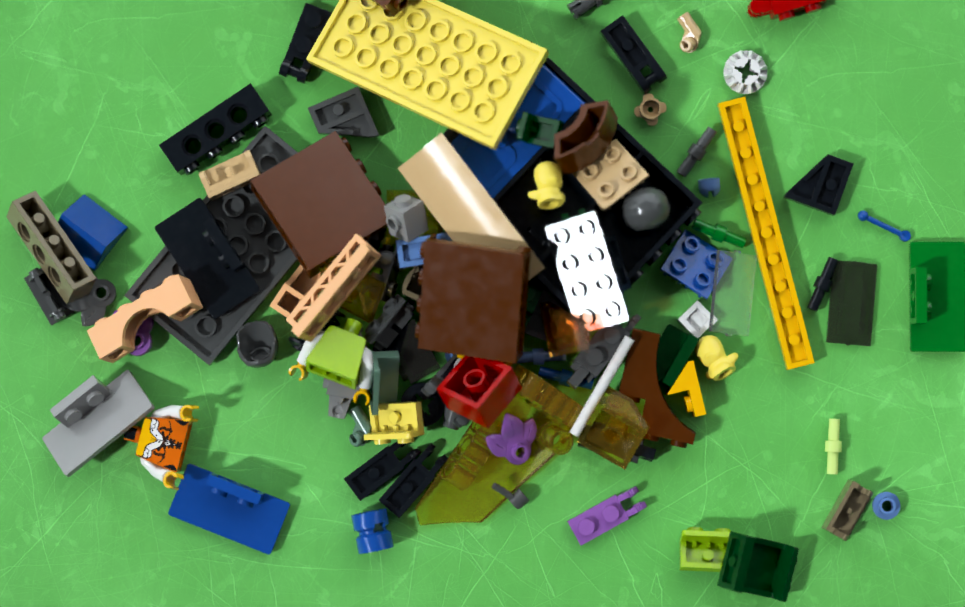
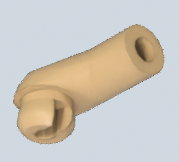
[677,12,701,53]

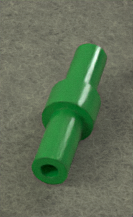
[692,218,747,248]

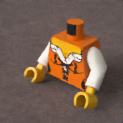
[124,405,199,490]

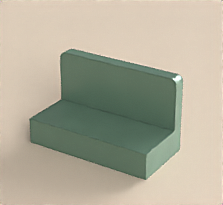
[369,351,400,415]

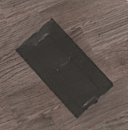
[826,261,877,346]

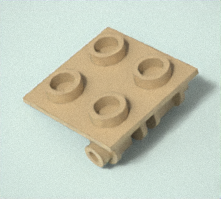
[572,139,649,211]

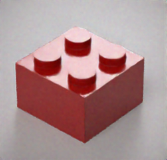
[437,356,522,429]

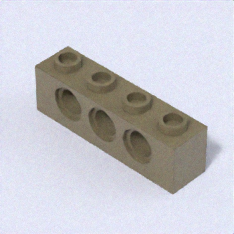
[7,190,97,304]

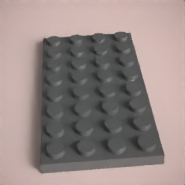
[124,126,298,366]

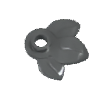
[61,276,116,327]

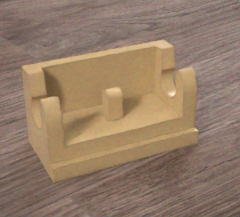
[199,150,261,201]

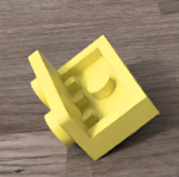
[364,401,425,445]

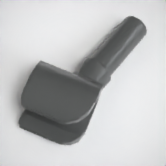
[492,483,529,509]

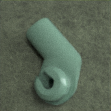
[348,404,371,447]

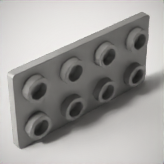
[42,370,155,477]

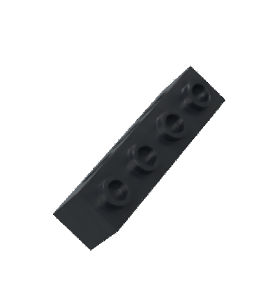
[159,83,272,175]

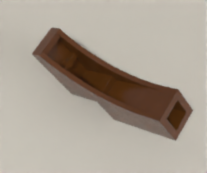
[619,328,696,448]

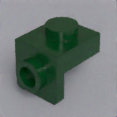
[516,112,564,149]

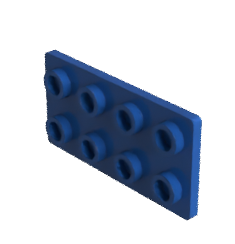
[168,464,290,554]

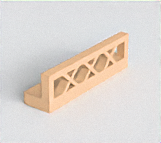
[286,234,382,342]

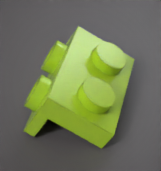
[680,527,731,572]

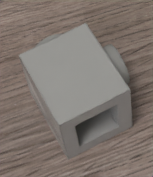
[384,194,429,242]

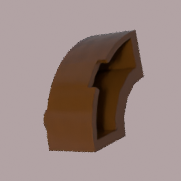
[554,100,618,175]

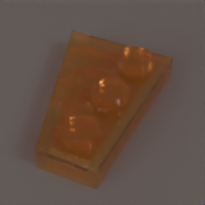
[540,302,590,358]

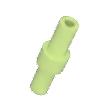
[825,419,842,474]

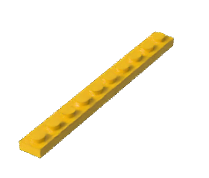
[717,97,815,370]

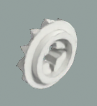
[723,50,767,94]

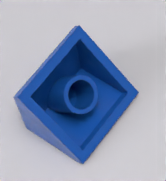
[58,194,128,271]

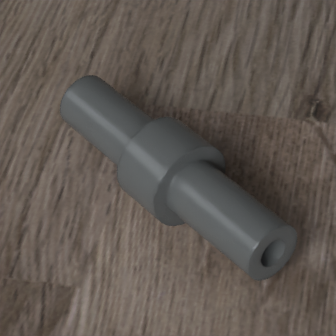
[676,127,717,177]

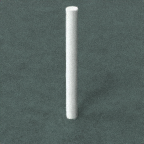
[569,336,634,438]

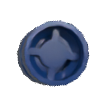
[351,508,394,554]

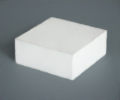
[677,300,717,338]

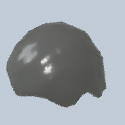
[620,187,670,231]
[236,320,279,368]

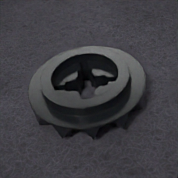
[401,383,445,427]

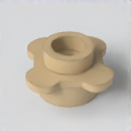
[634,93,667,126]

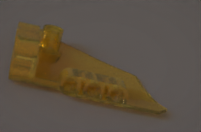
[415,364,583,526]

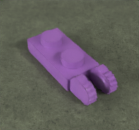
[567,486,647,545]

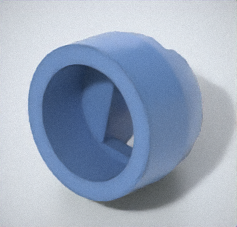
[698,178,720,198]

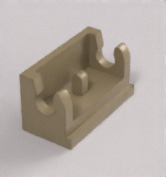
[821,480,873,541]

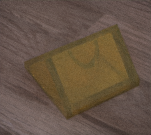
[319,262,386,323]

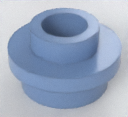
[872,492,900,520]

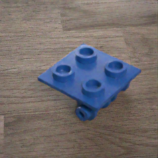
[660,229,731,300]

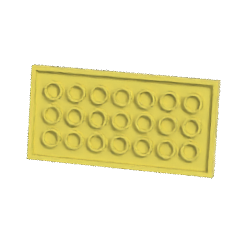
[306,0,549,150]

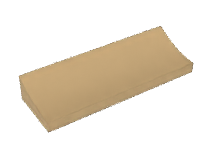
[398,132,545,281]

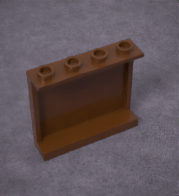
[250,131,388,278]
[415,234,531,364]

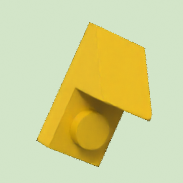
[665,360,706,417]

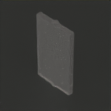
[709,250,757,337]

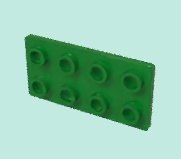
[909,242,965,352]

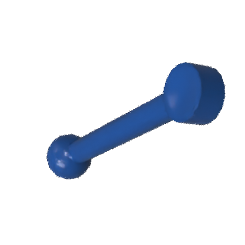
[858,210,911,241]

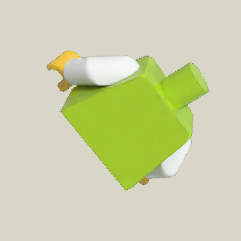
[289,318,373,406]

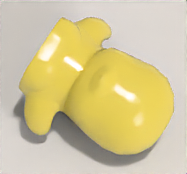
[528,161,566,210]
[694,335,739,381]

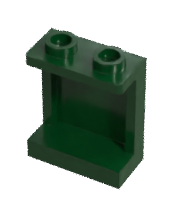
[717,531,799,602]

